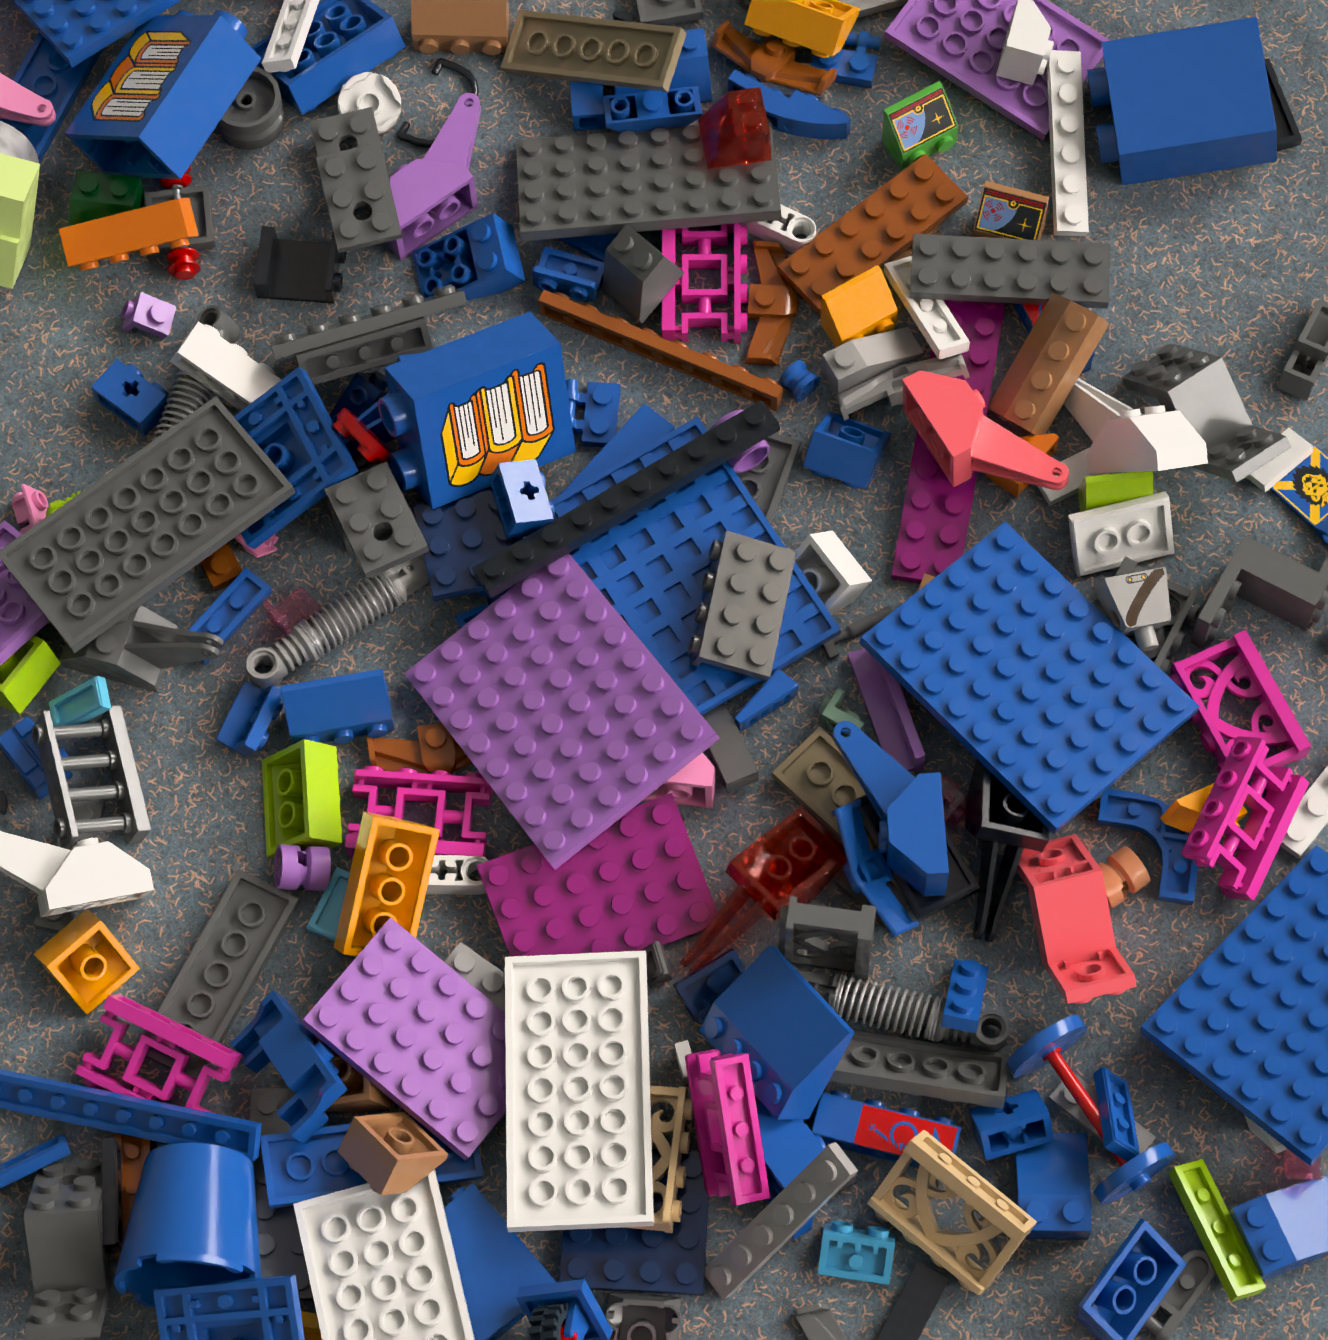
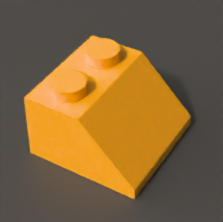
[821,265,898,347]
[33,908,140,1015]

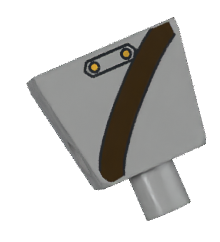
[1094,567,1171,651]

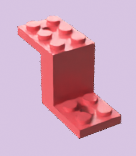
[1016,834,1137,1004]

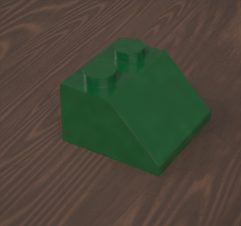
[69,170,145,226]

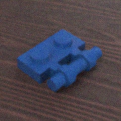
[810,31,882,88]
[566,379,621,447]

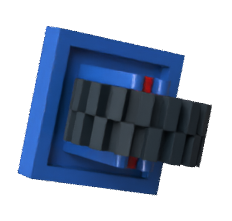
[516,1279,613,1340]

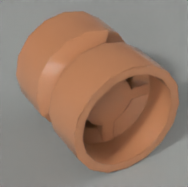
[1098,846,1150,910]

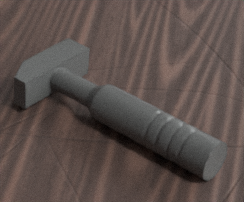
[822,606,893,660]

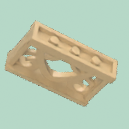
[621,1086,693,1233]
[867,1130,1037,1295]

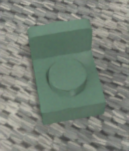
[819,688,864,737]

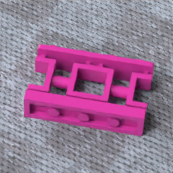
[662,223,747,344]
[1181,736,1309,901]
[345,766,493,858]
[74,994,242,1113]
[685,1049,770,1205]

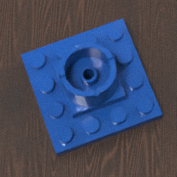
[234,367,358,549]
[153,1274,305,1340]

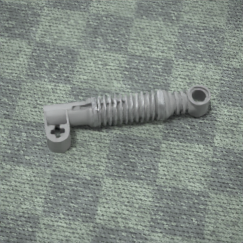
[246,513,429,690]

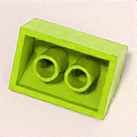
[261,739,342,858]

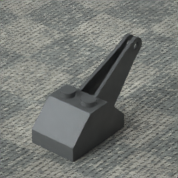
[59,605,224,693]

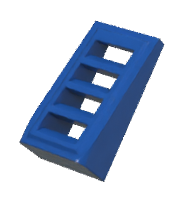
[734,669,799,732]

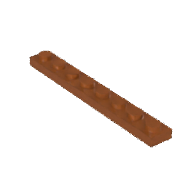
[538,290,783,411]

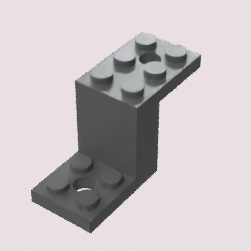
[310,107,403,253]
[1121,344,1291,482]
[321,449,429,579]
[1190,535,1328,648]
[23,1159,112,1340]

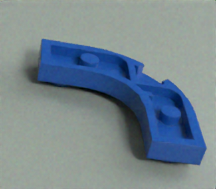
[1097,788,1198,905]

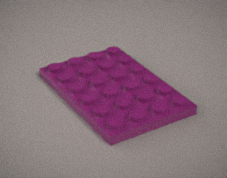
[476,793,722,957]

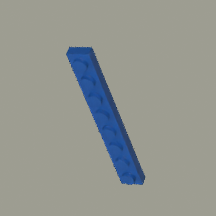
[0,1069,262,1161]

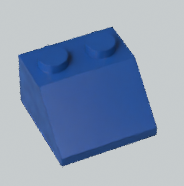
[803,411,892,489]

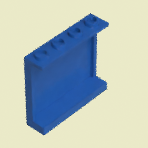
[444,1184,556,1340]

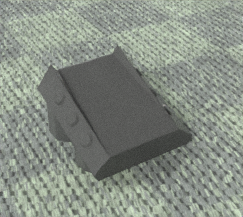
[606,1292,681,1340]

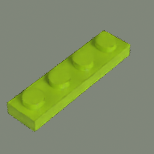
[1168,1159,1266,1302]

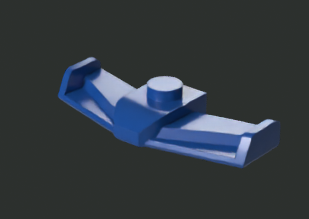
[831,799,919,938]

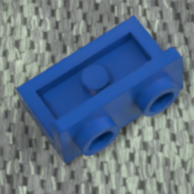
[532,247,604,302]
[215,681,284,756]

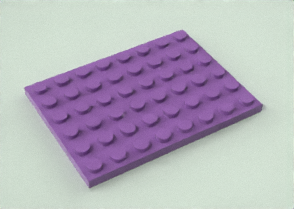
[404,553,720,870]

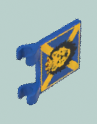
[1270,444,1328,545]

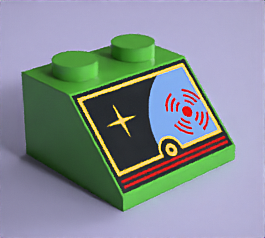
[882,81,958,170]

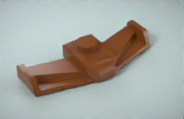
[711,20,837,96]
[745,241,798,366]
[366,722,473,774]

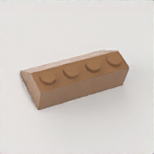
[988,293,1109,435]

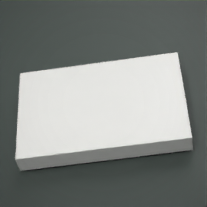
[1068,491,1175,577]

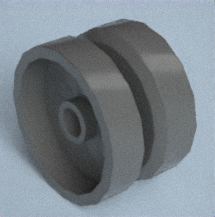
[217,67,286,150]

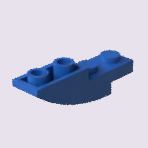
[728,69,851,139]

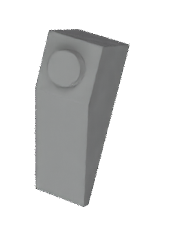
[822,327,924,395]

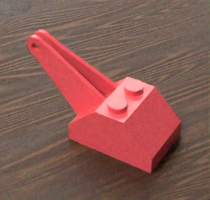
[902,370,1069,490]

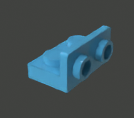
[817,1220,896,1285]

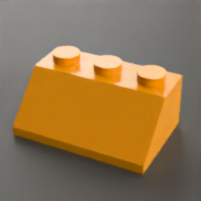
[744,0,860,58]

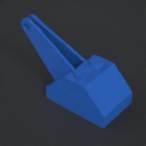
[833,721,949,896]
[757,1100,826,1240]

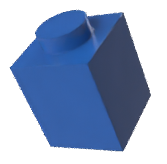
[570,82,605,131]

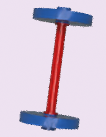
[1005,1014,1176,1206]

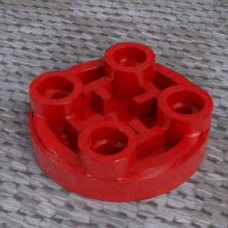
[333,408,391,465]

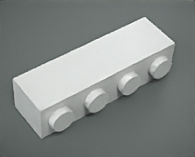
[170,321,281,411]

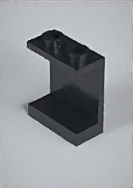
[253,226,347,304]

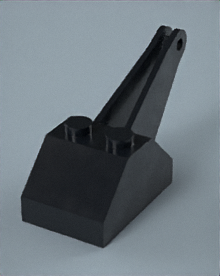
[965,759,1049,942]

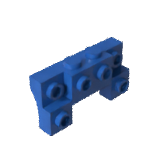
[230,990,348,1143]

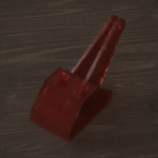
[680,806,847,974]

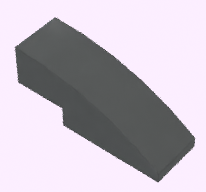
[1277,300,1328,401]
[702,703,759,793]

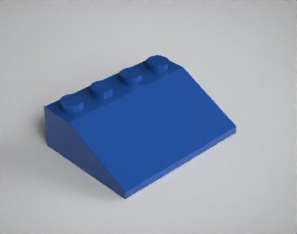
[251,0,406,115]
[699,946,855,1120]

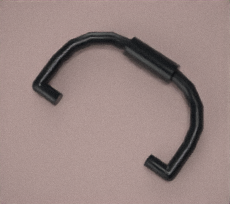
[397,58,479,148]

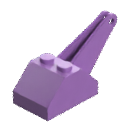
[388,93,481,261]

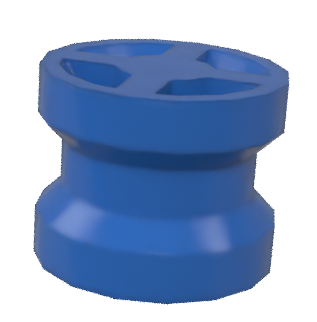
[779,360,820,402]

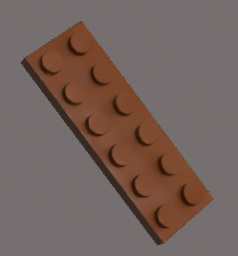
[777,153,968,316]

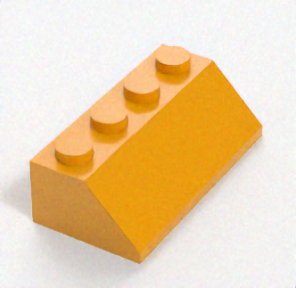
[333,811,440,957]

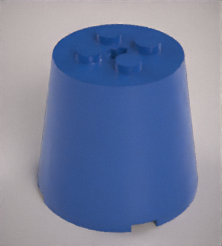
[114,1143,261,1308]

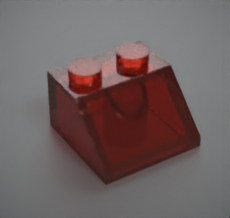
[698,87,772,169]

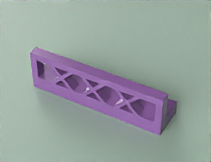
[847,648,925,772]

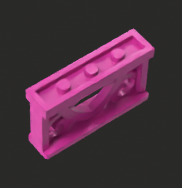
[1168,630,1311,782]

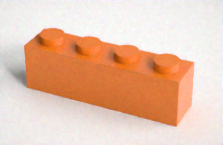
[59,198,199,271]

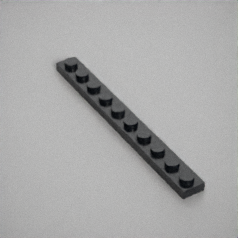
[472,400,780,598]

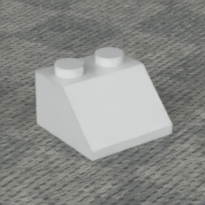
[996,0,1054,85]
[795,530,872,615]

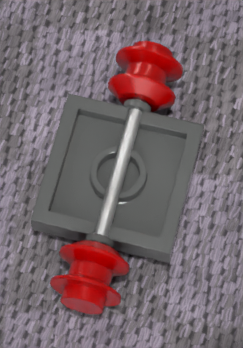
[144,165,216,280]

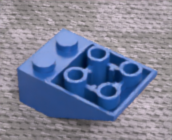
[412,213,526,300]

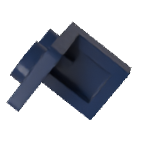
[329,371,389,432]

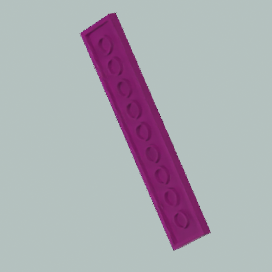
[891,300,1006,584]

